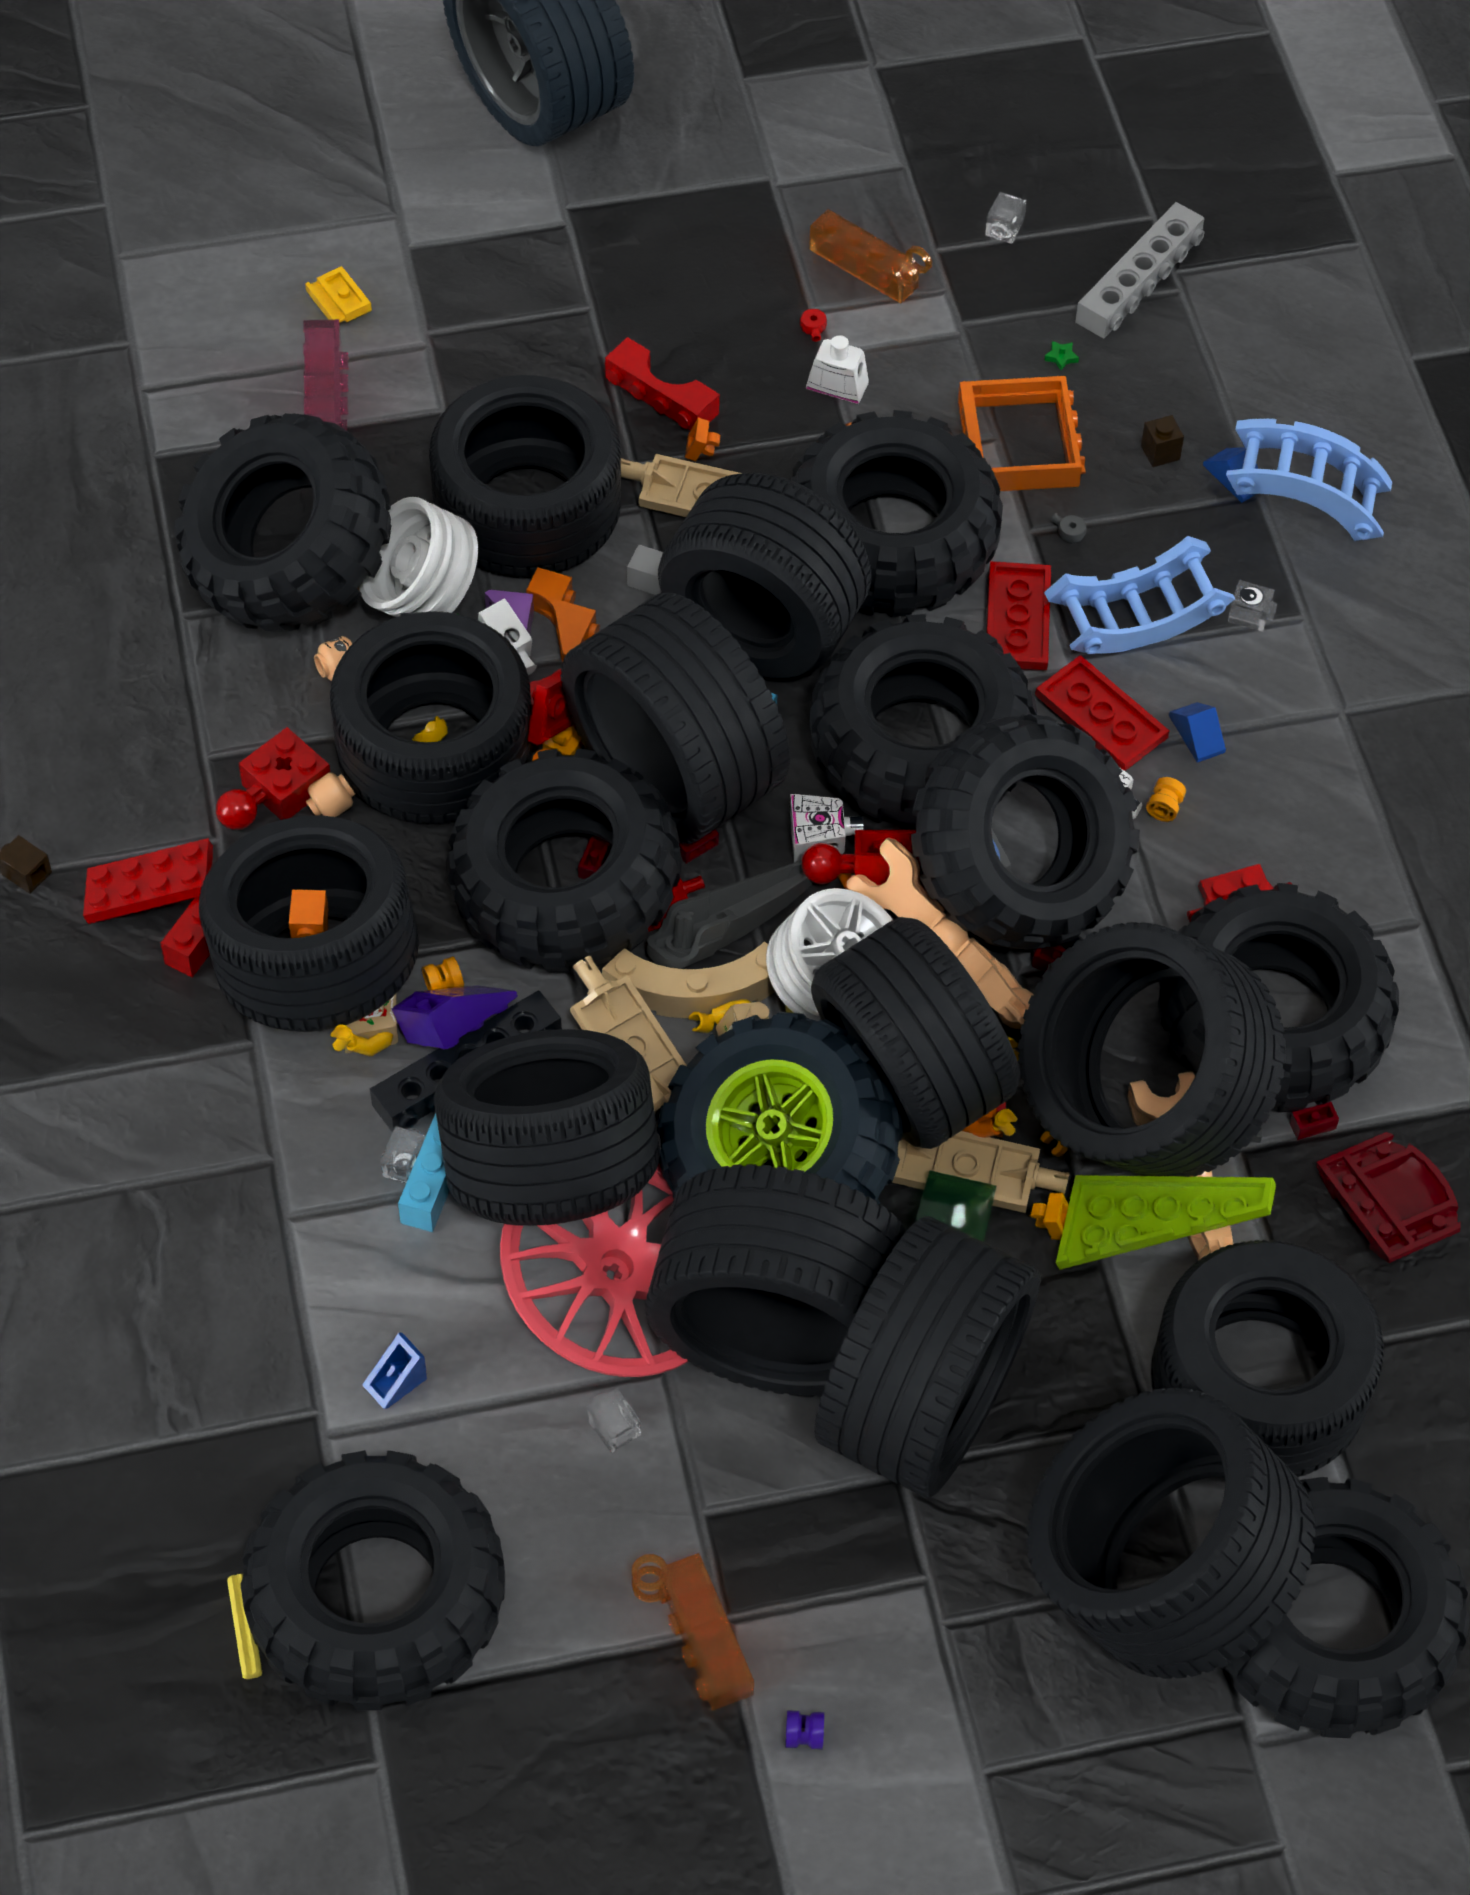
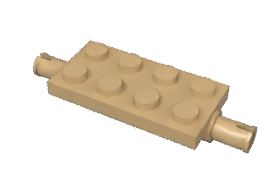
[621,454,741,517]
[570,956,687,1114]
[892,1131,1070,1213]

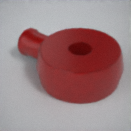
[800,309,827,342]

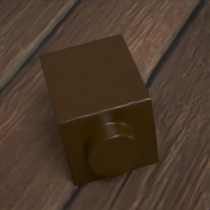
[1141,415,1184,467]
[0,835,52,894]

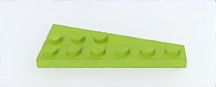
[1056,1175,1276,1270]

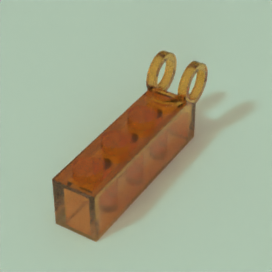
[809,209,932,304]
[632,1553,754,1711]

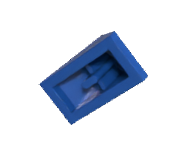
[1203,447,1258,503]
[1169,702,1226,763]
[362,1333,427,1409]

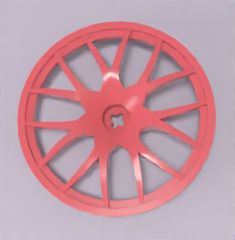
[500,1164,688,1377]

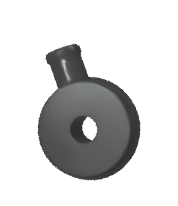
[1051,513,1087,543]

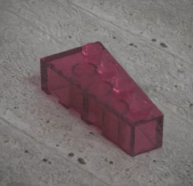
[303,319,349,431]

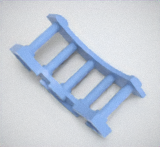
[1226,418,1392,541]
[1044,536,1235,654]

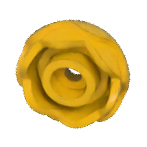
[412,716,448,742]

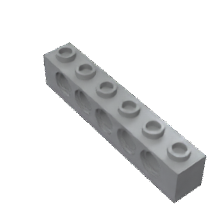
[1075,202,1205,339]

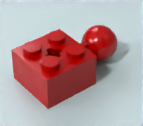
[216,727,330,830]
[801,830,920,885]

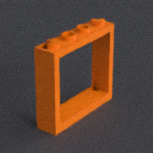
[958,376,1086,491]

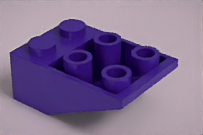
[391,985,518,1050]

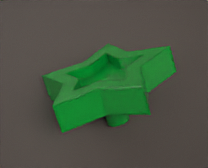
[1044,341,1079,370]

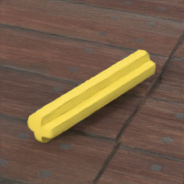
[227,1574,262,1679]

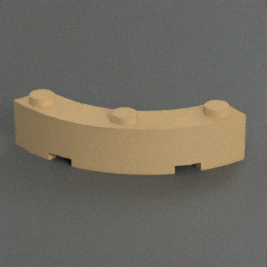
[602,942,775,1018]

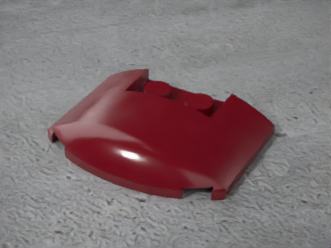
[1316,1132,1461,1263]

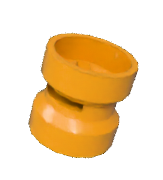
[1146,777,1187,822]
[422,956,464,990]

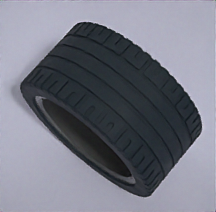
[443,0,634,146]

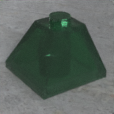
[916,1170,997,1242]

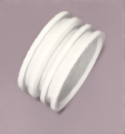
[359,497,478,617]
[766,888,893,1021]

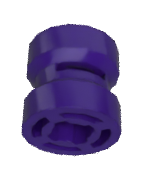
[785,1710,825,1750]

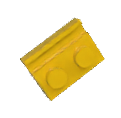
[305,266,372,328]

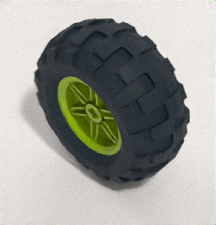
[657,1012,903,1204]

